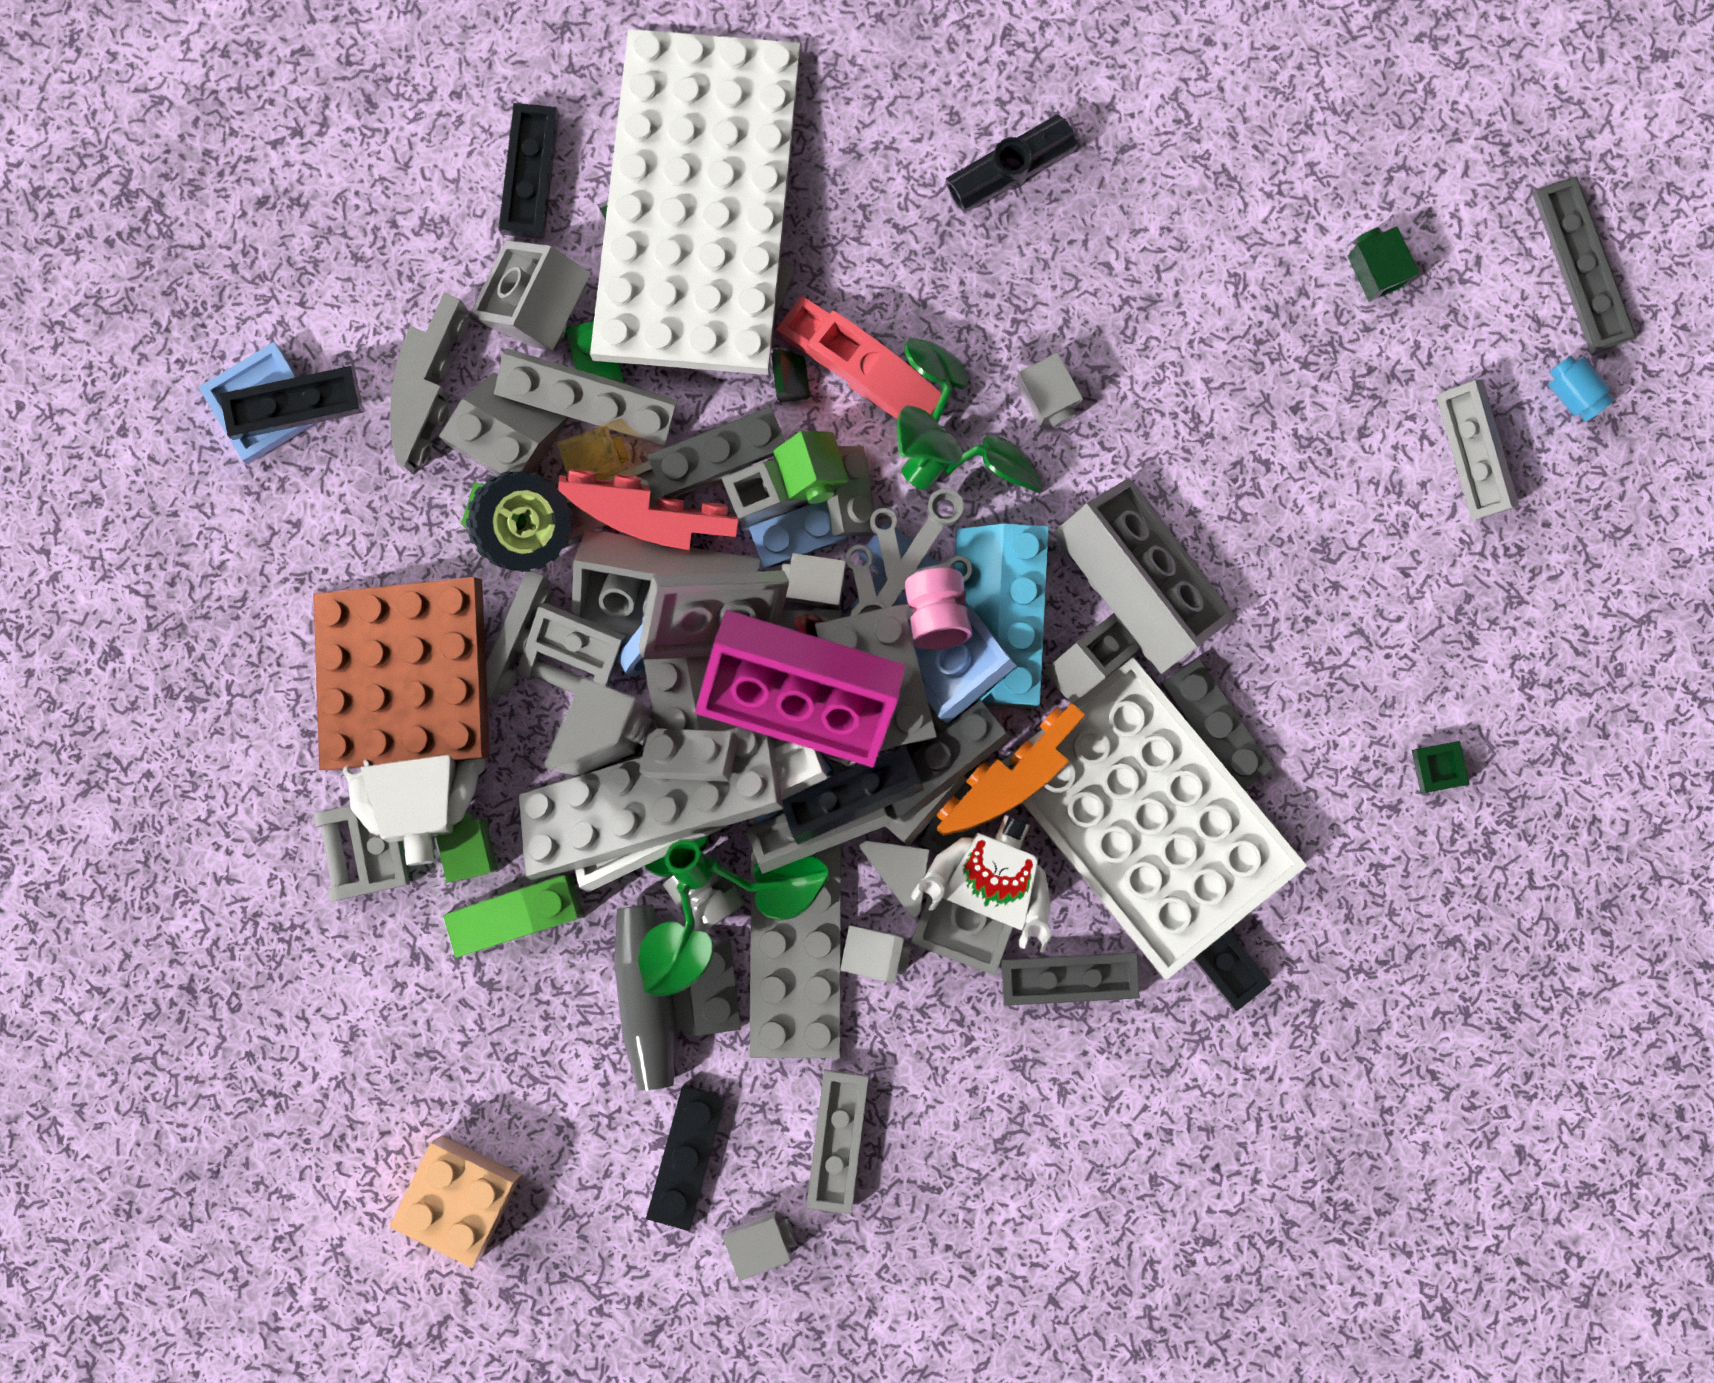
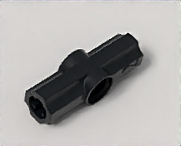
[945,113,1078,214]

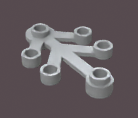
[846,488,972,622]

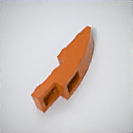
[936,703,1085,836]

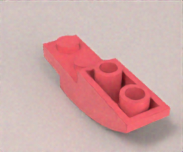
[775,295,942,419]
[558,469,738,550]

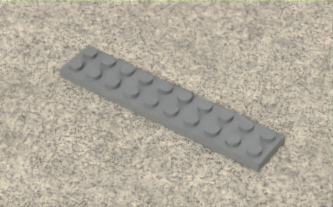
[750,610,842,1058]

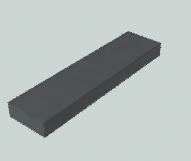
[1532,176,1637,354]

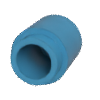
[1547,355,1615,422]

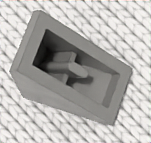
[859,841,929,919]

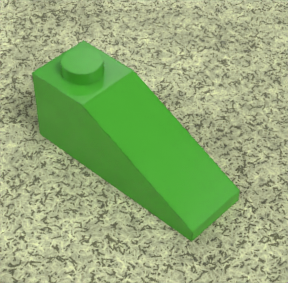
[443,875,585,958]

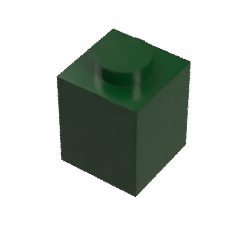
[1347,226,1420,302]

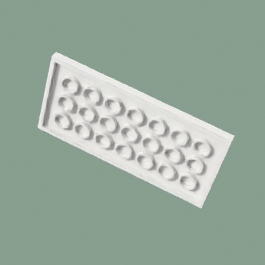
[590,29,800,375]

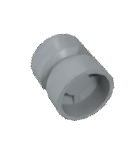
[663,851,746,932]

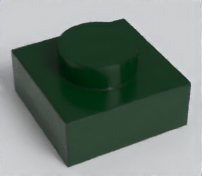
[1411,741,1470,794]

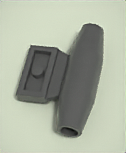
[614,904,741,1091]

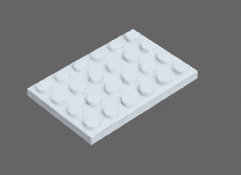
[1002,657,1307,980]

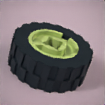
[466,471,573,572]

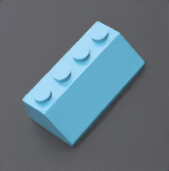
[954,524,1049,709]

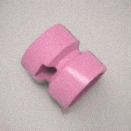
[905,568,972,650]

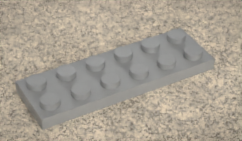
[519,727,783,882]

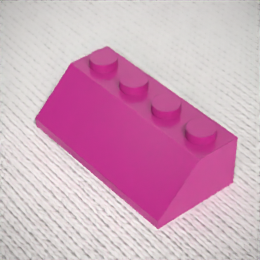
[695,610,905,767]

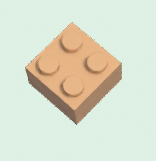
[389,1135,522,1268]

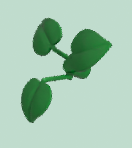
[897,337,1043,494]
[638,835,830,996]

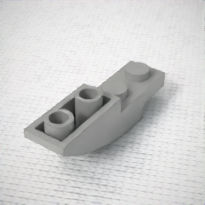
[390,293,470,475]

